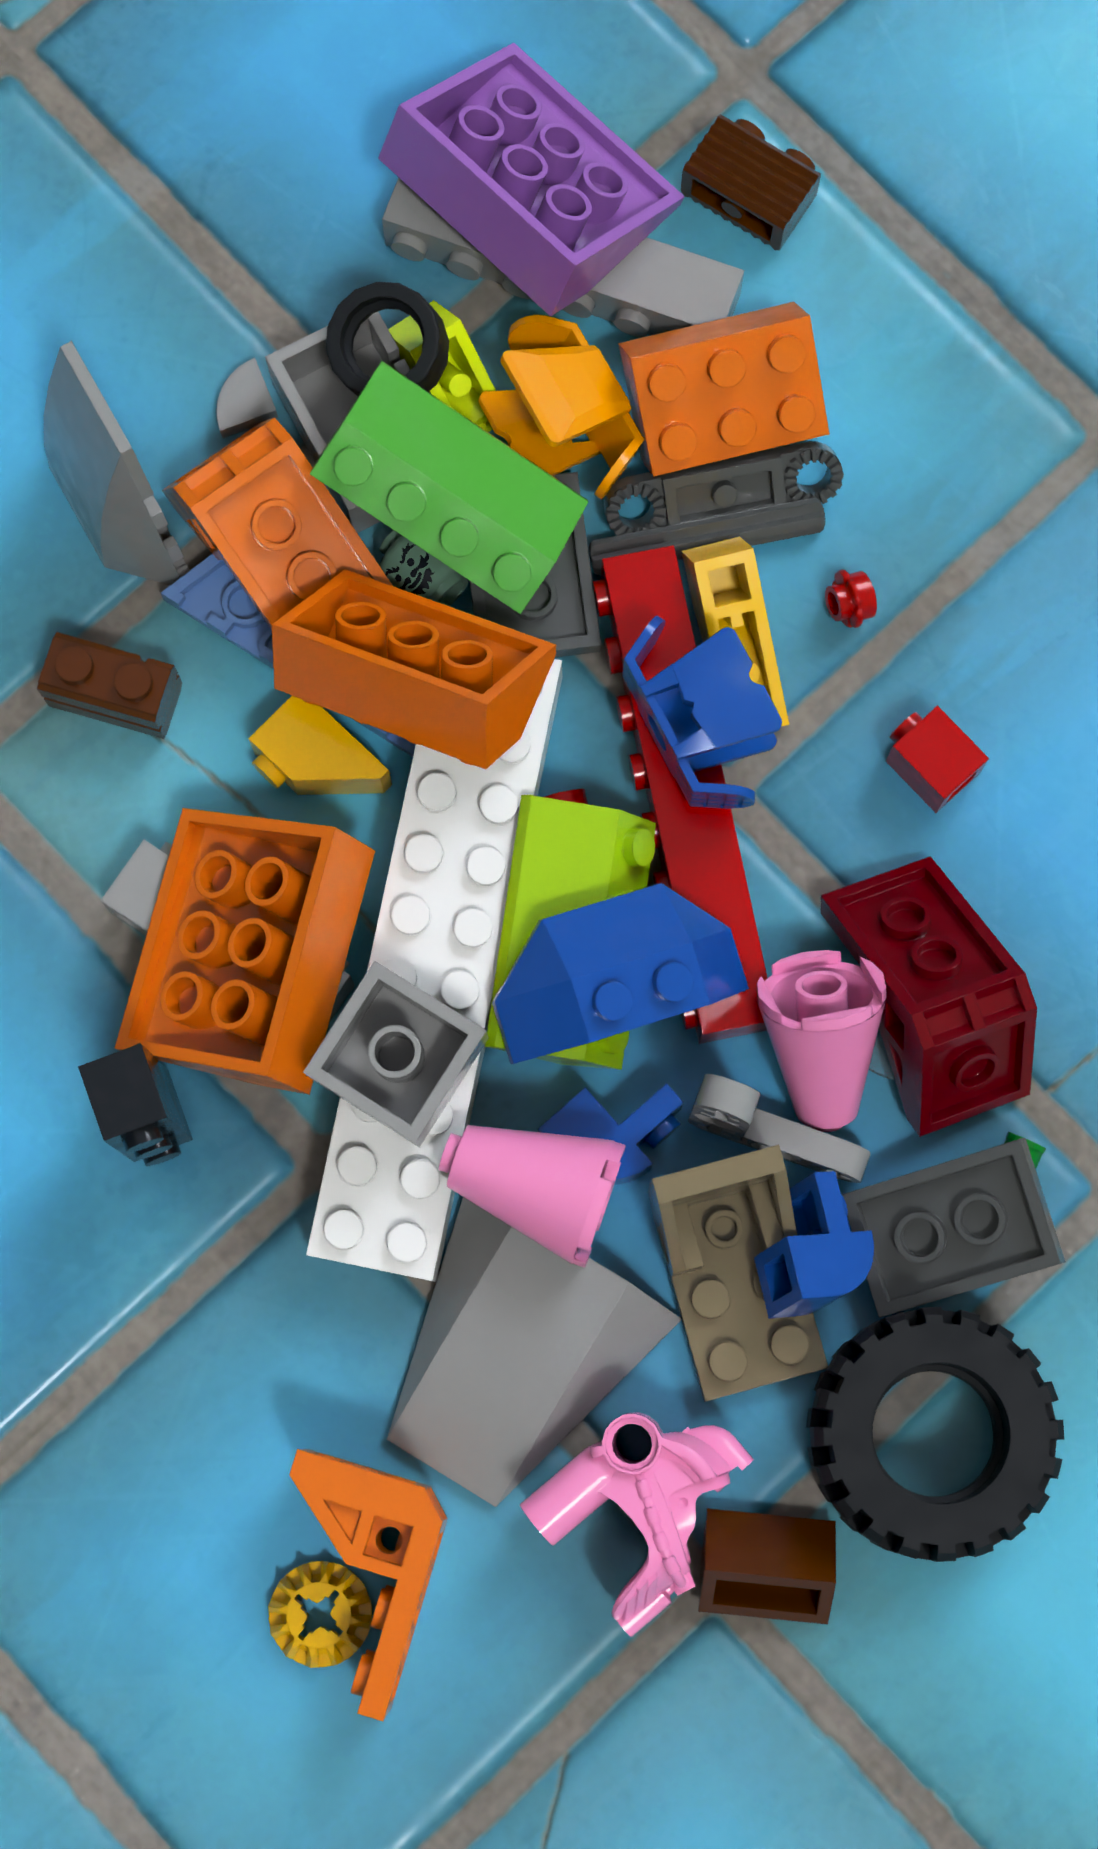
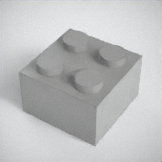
[303,961,489,1148]

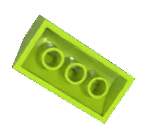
[485,795,656,1070]

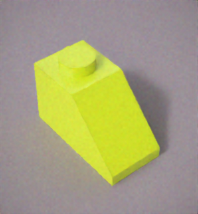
[388,300,496,432]

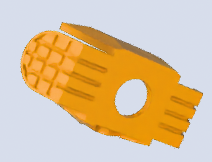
[478,315,644,500]

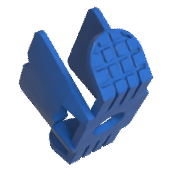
[622,616,782,809]

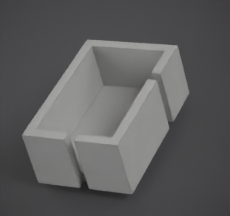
[265,312,410,533]

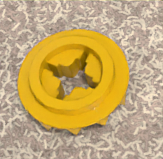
[268,1561,372,1668]

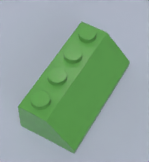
[310,360,589,614]

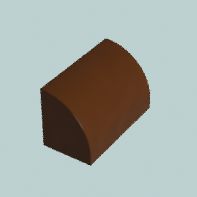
[698,1508,836,1624]

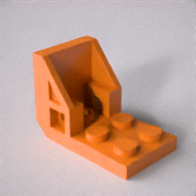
[162,417,393,630]
[289,1449,448,1721]

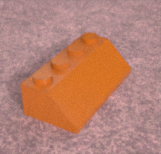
[272,569,556,770]

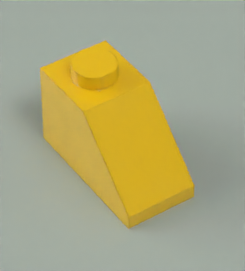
[248,696,392,795]

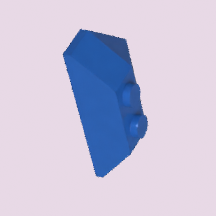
[492,883,749,1064]

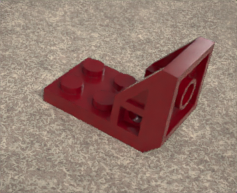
[821,856,1037,1137]

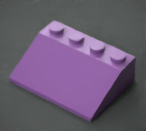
[378,42,685,317]

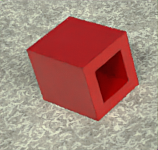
[886,705,989,813]

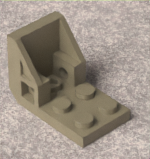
[648,1144,828,1402]

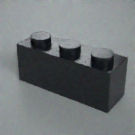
[78,1043,193,1166]

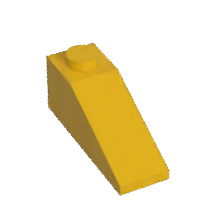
[681,536,789,727]

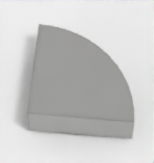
[216,358,278,438]

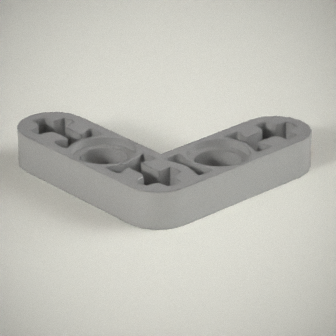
[688,1074,871,1183]

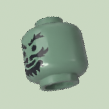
[379,530,468,606]

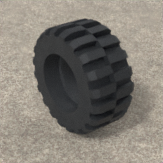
[806,1307,1064,1562]

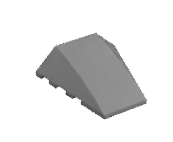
[44,341,190,585]
[387,1197,682,1507]

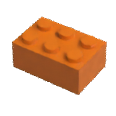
[618,302,830,477]

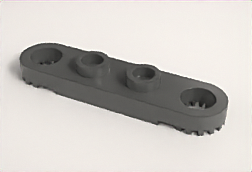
[603,441,844,535]

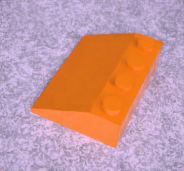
[114,808,375,1095]

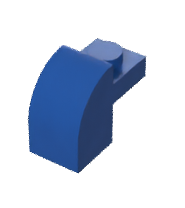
[537,1083,683,1185]
[754,1171,874,1319]

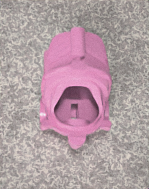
[520,1412,754,1637]

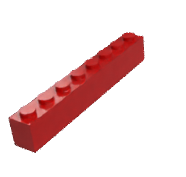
[592,545,768,1044]

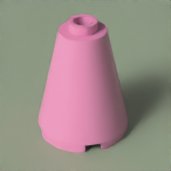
[757,950,887,1132]
[439,1125,626,1268]

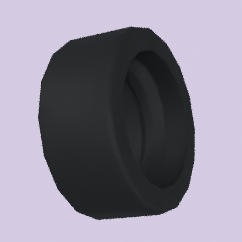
[326,282,449,396]

